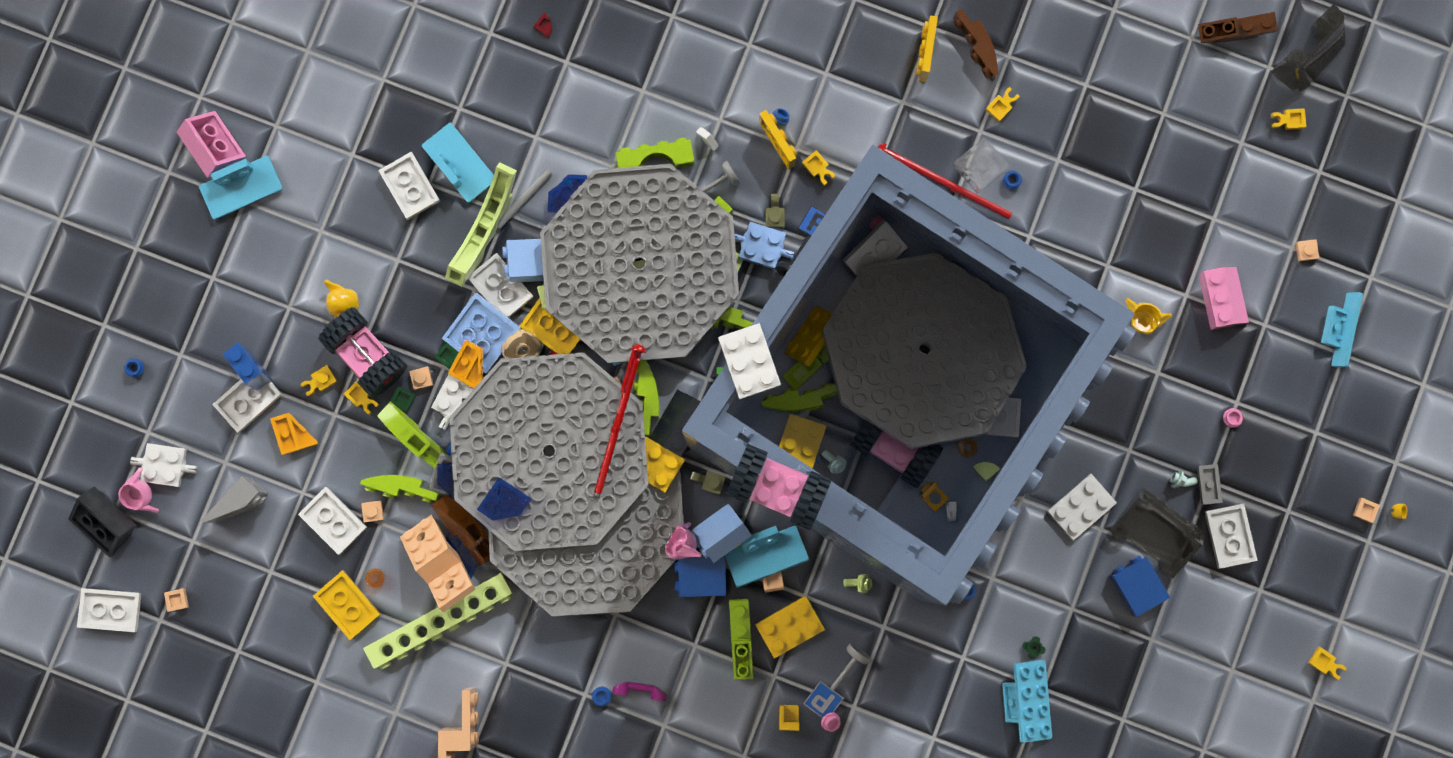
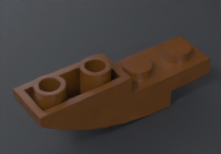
[953,9,998,81]
[1198,12,1278,43]
[431,495,490,566]

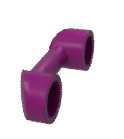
[612,682,667,701]

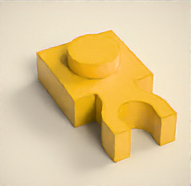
[985,87,1020,122]
[1271,109,1306,130]
[802,150,835,186]
[301,365,338,397]
[344,381,380,415]
[1307,647,1347,680]

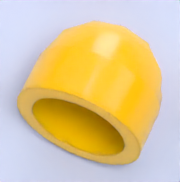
[1391,504,1407,519]

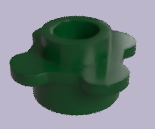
[1022,636,1046,659]

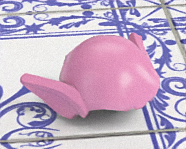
[118,468,159,513]
[666,522,702,559]

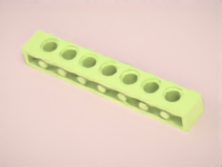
[363,573,514,670]

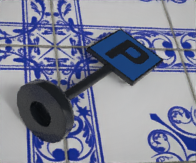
[775,205,826,277]

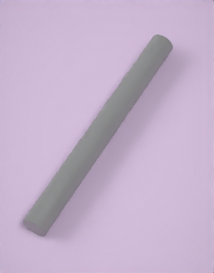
[498,169,552,229]

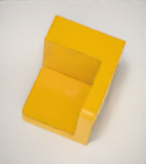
[779,705,799,730]

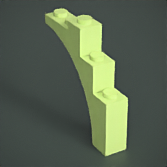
[445,163,517,287]

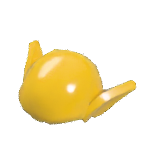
[324,280,359,318]
[1125,298,1172,335]

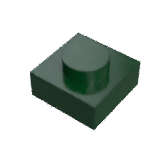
[434,342,459,369]
[391,386,416,412]

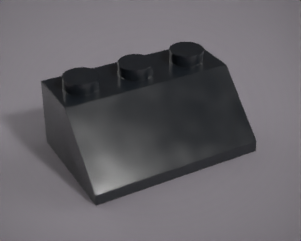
[649,389,701,457]
[68,486,136,558]

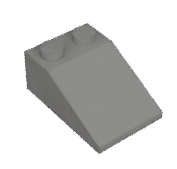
[202,476,269,523]

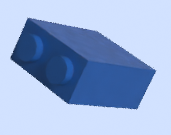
[223,342,272,391]
[1109,555,1170,617]
[675,556,726,597]

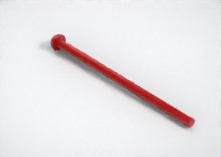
[878,144,1012,219]
[594,344,646,494]

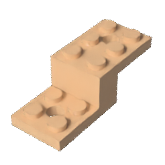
[400,514,476,612]
[438,688,479,758]

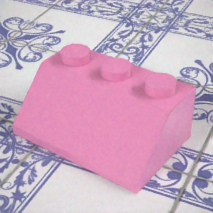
[177,111,246,178]
[1199,267,1249,330]

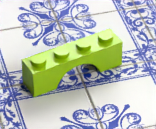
[616,138,695,169]

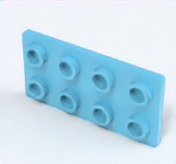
[422,123,494,203]
[199,156,283,220]
[725,526,809,588]
[1002,660,1052,743]

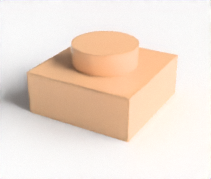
[1295,239,1319,262]
[409,366,434,390]
[1352,498,1380,523]
[361,501,384,522]
[763,571,784,593]
[164,588,189,612]

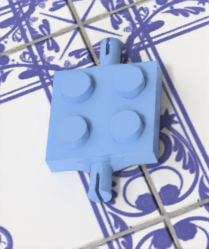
[734,222,794,270]

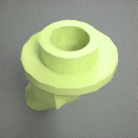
[844,574,872,593]

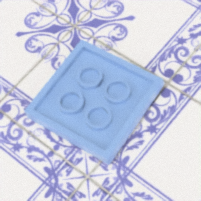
[442,293,521,374]

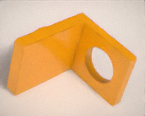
[919,482,949,512]

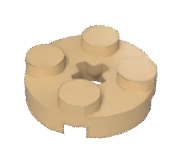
[501,329,540,358]

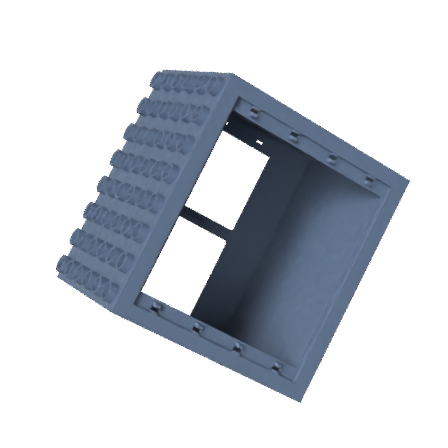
[682,144,1136,605]

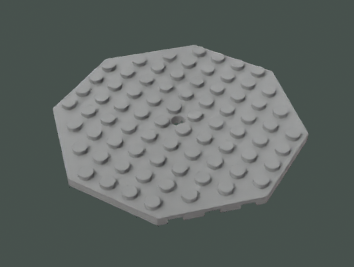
[540,164,739,363]
[822,253,1027,449]
[449,353,649,551]
[488,446,684,617]

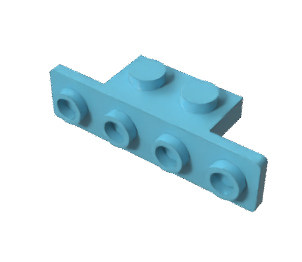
[1321,292,1363,367]

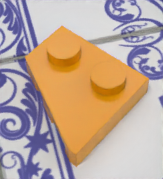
[448,340,484,389]
[270,413,318,456]

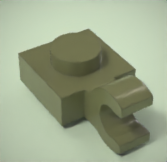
[765,194,785,228]
[690,470,726,495]

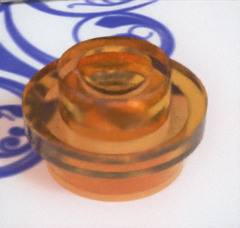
[958,438,977,457]
[365,568,385,588]

